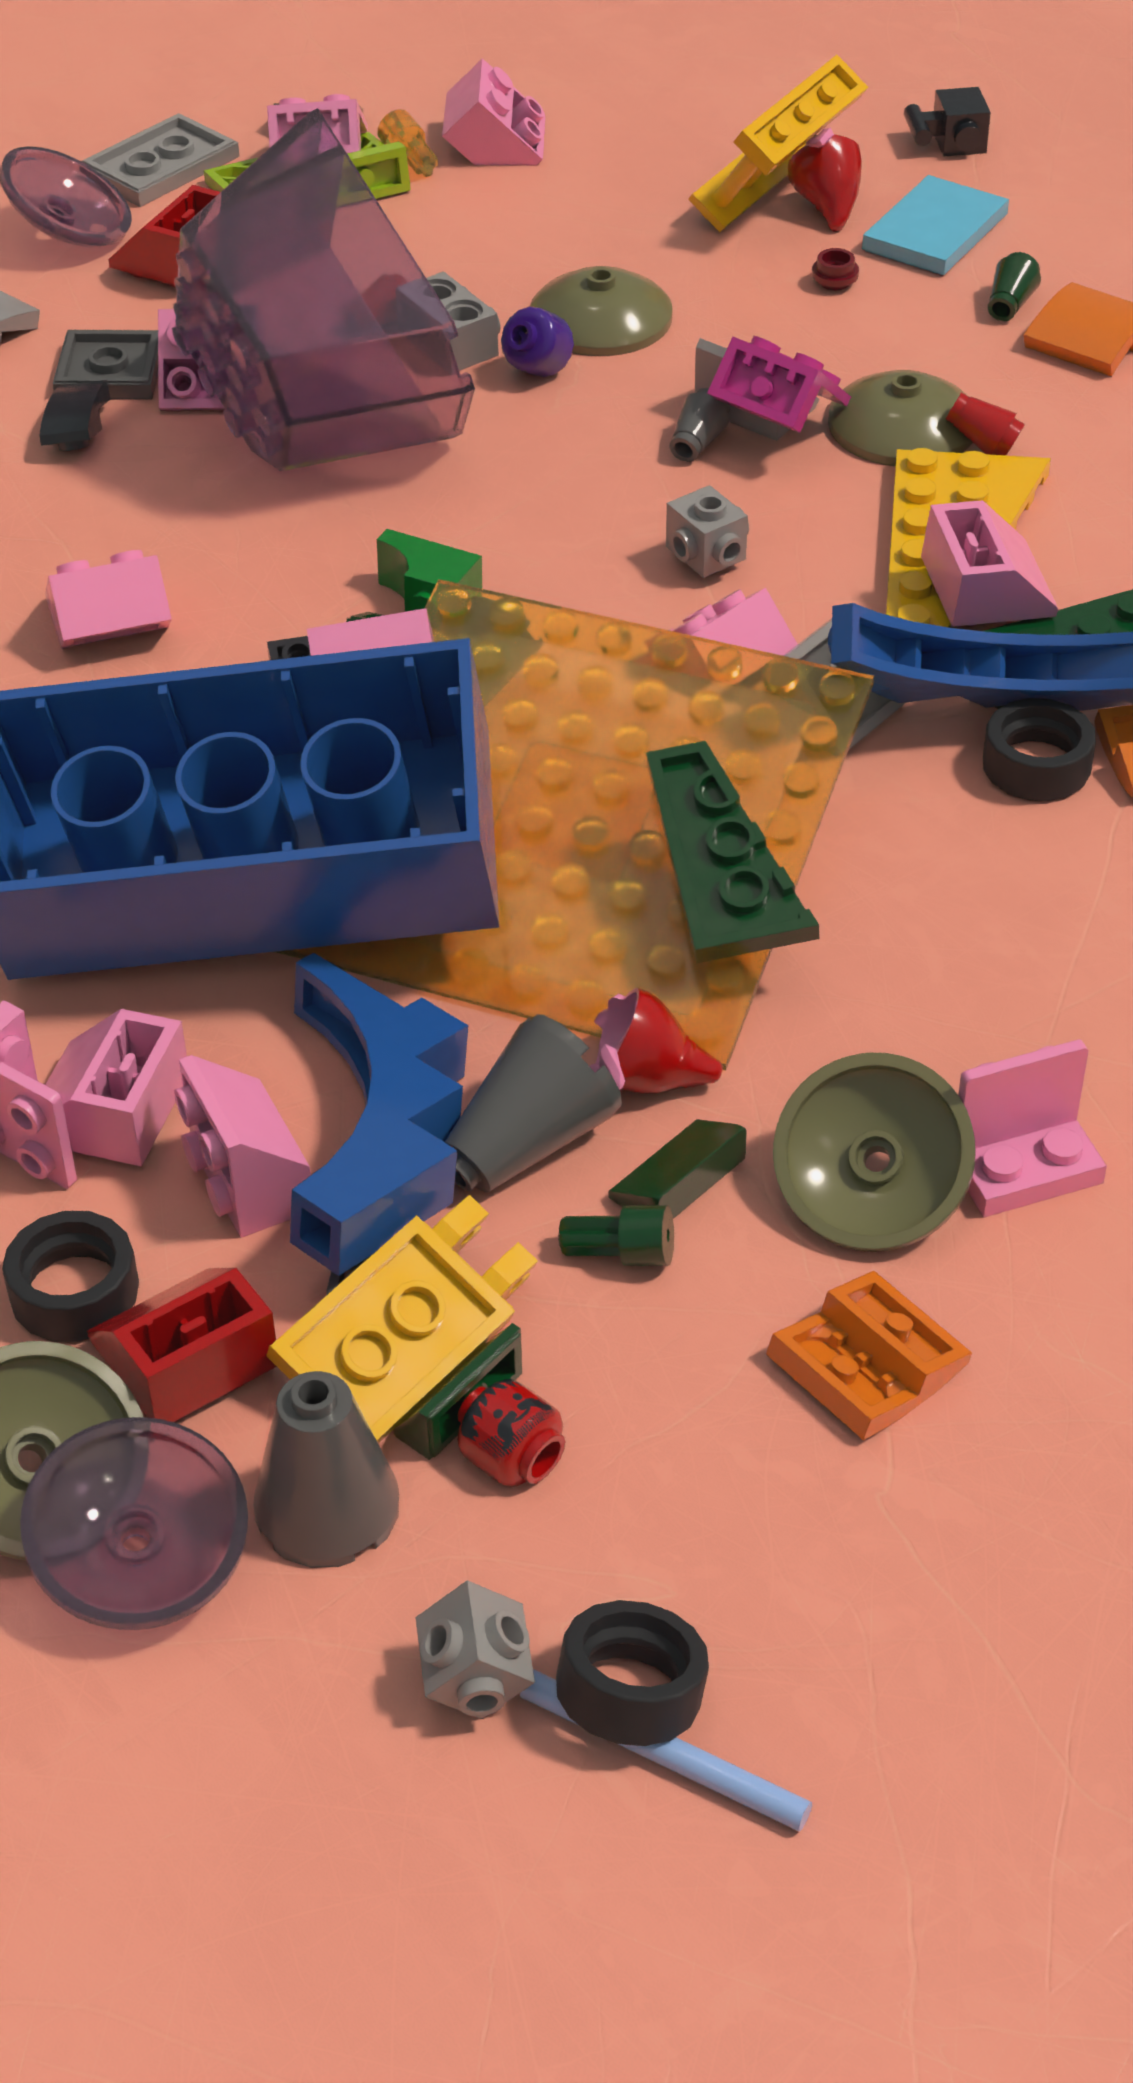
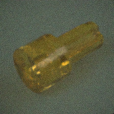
[377,109,438,177]

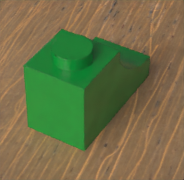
[377,529,483,627]

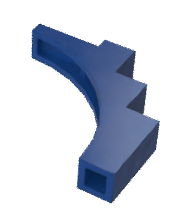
[828,603,1133,711]
[290,953,469,1276]

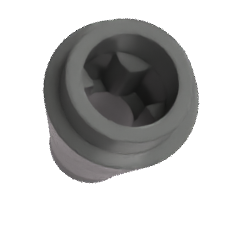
[669,388,730,462]

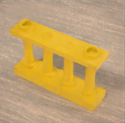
[688,54,869,232]

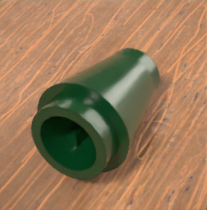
[987,252,1041,321]

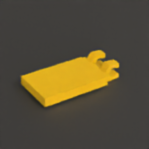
[266,1195,538,1444]

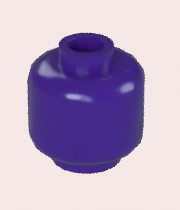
[501,307,574,377]

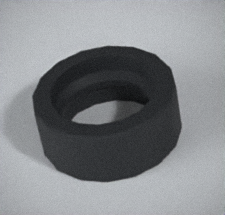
[983,698,1096,801]
[2,1211,139,1342]
[556,1600,709,1746]

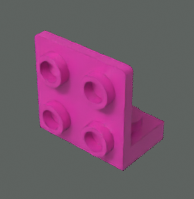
[707,336,851,433]

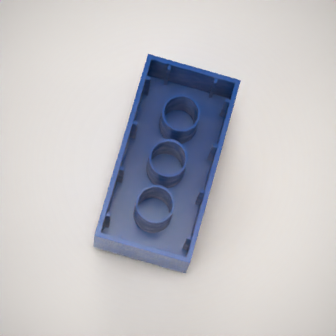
[0,638,499,980]

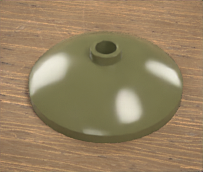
[530,266,673,356]
[828,370,973,466]
[773,1052,976,1252]
[0,1341,149,1561]

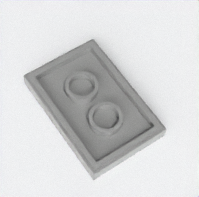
[80,113,240,207]

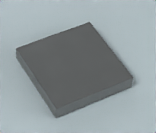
[53,330,158,399]

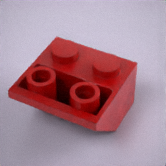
[108,185,238,289]
[87,1267,277,1431]

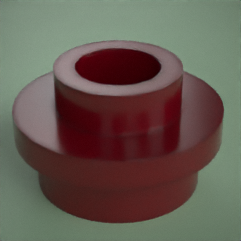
[812,248,859,291]

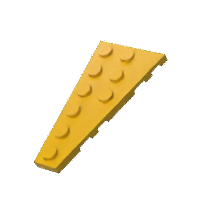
[886,448,1051,628]

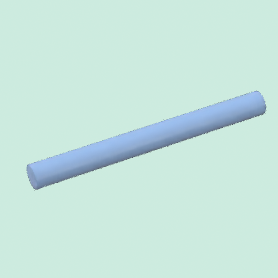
[520,1669,812,1832]

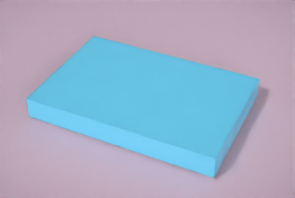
[862,175,1009,275]

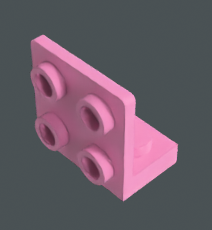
[267,94,368,165]
[0,1000,77,1189]
[958,1039,1107,1218]

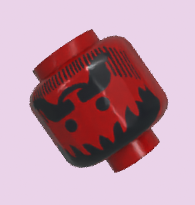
[457,1379,566,1487]

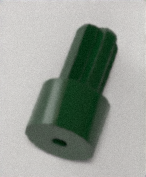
[558,1205,674,1266]

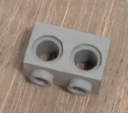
[395,271,501,374]

